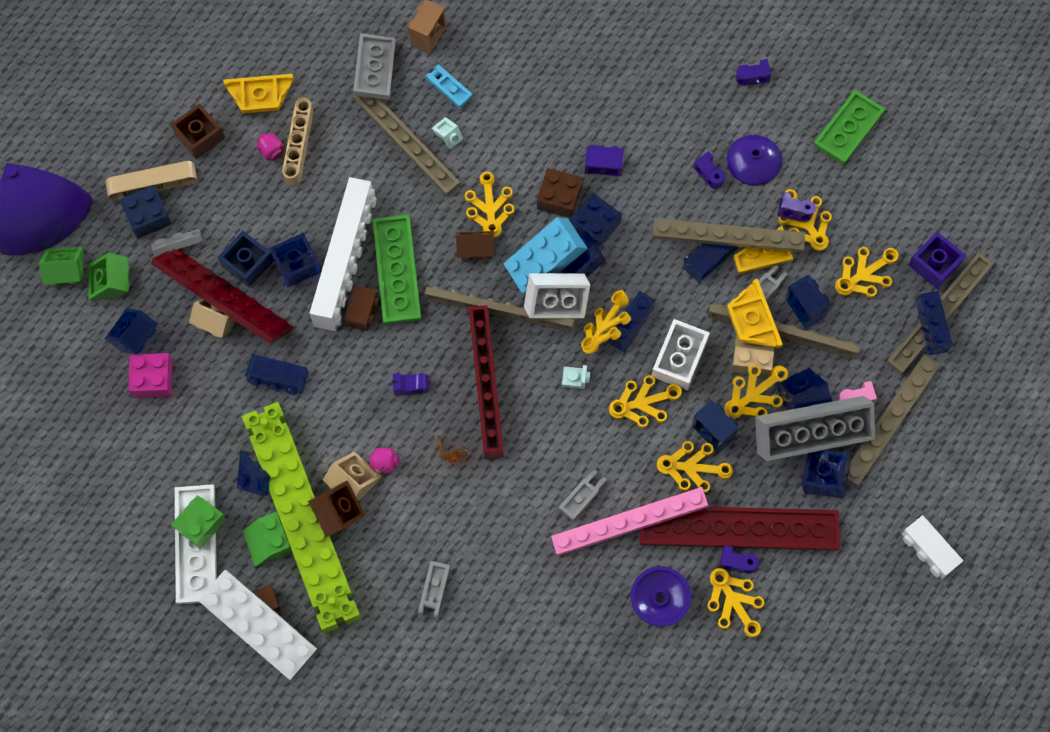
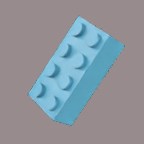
[503,217,588,294]

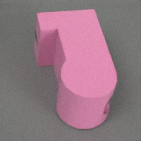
[837,381,877,403]

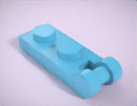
[425,65,473,109]

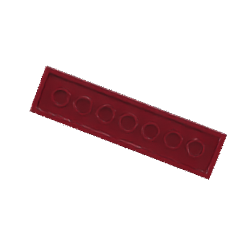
[151,249,293,345]

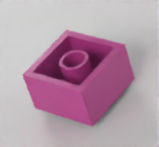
[129,353,173,398]

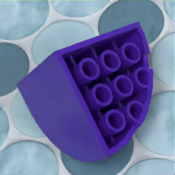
[0,163,93,256]

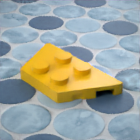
[223,74,294,114]
[727,279,783,348]

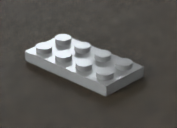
[353,33,396,100]

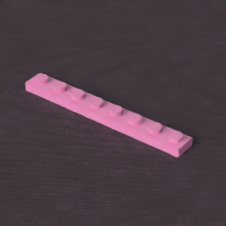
[551,487,709,556]

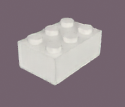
[524,273,590,318]
[652,319,710,391]

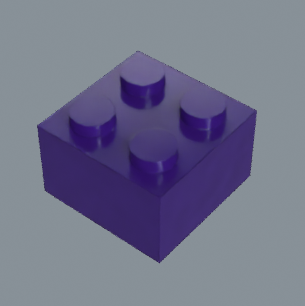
[909,232,966,289]

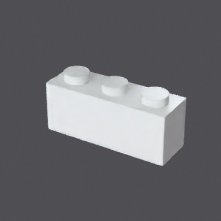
[902,515,963,579]

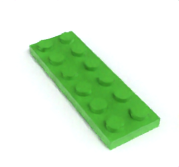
[372,214,421,325]

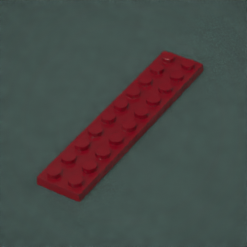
[640,505,840,551]

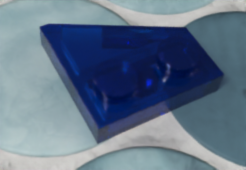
[237,451,270,496]

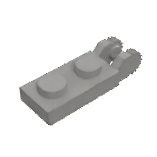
[758,265,788,301]
[558,469,607,522]

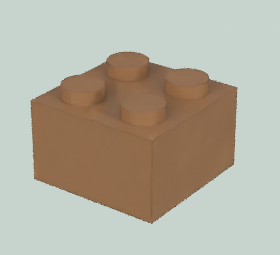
[408,0,447,54]

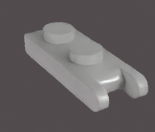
[151,230,202,257]
[418,561,450,618]

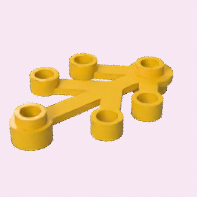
[465,172,515,238]
[778,189,832,251]
[835,247,899,298]
[581,290,631,354]
[724,364,788,419]
[609,375,682,428]
[657,441,733,494]
[707,568,764,638]

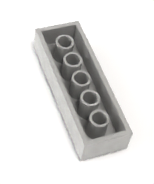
[755,396,875,461]

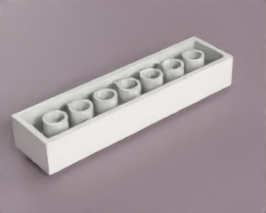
[309,177,376,331]

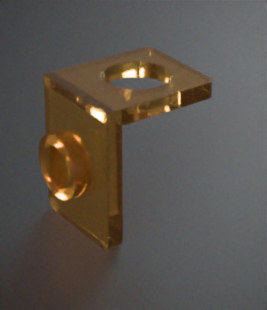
[437,435,468,462]

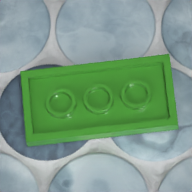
[813,90,885,165]

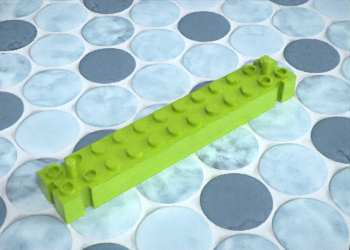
[242,402,362,634]

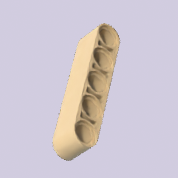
[282,98,314,186]
[105,161,197,201]

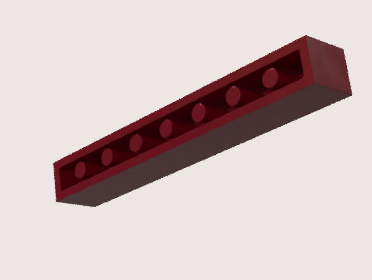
[469,305,504,460]

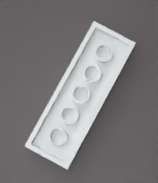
[175,484,217,605]
[198,569,317,680]

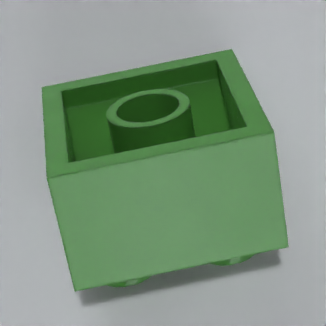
[39,247,84,286]
[88,252,130,300]
[171,495,227,550]
[243,511,293,567]

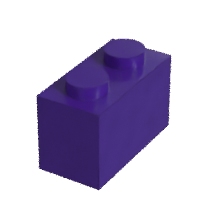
[585,145,624,176]

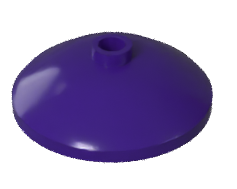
[727,135,782,186]
[631,566,691,627]

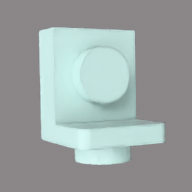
[432,117,463,149]
[562,365,590,389]

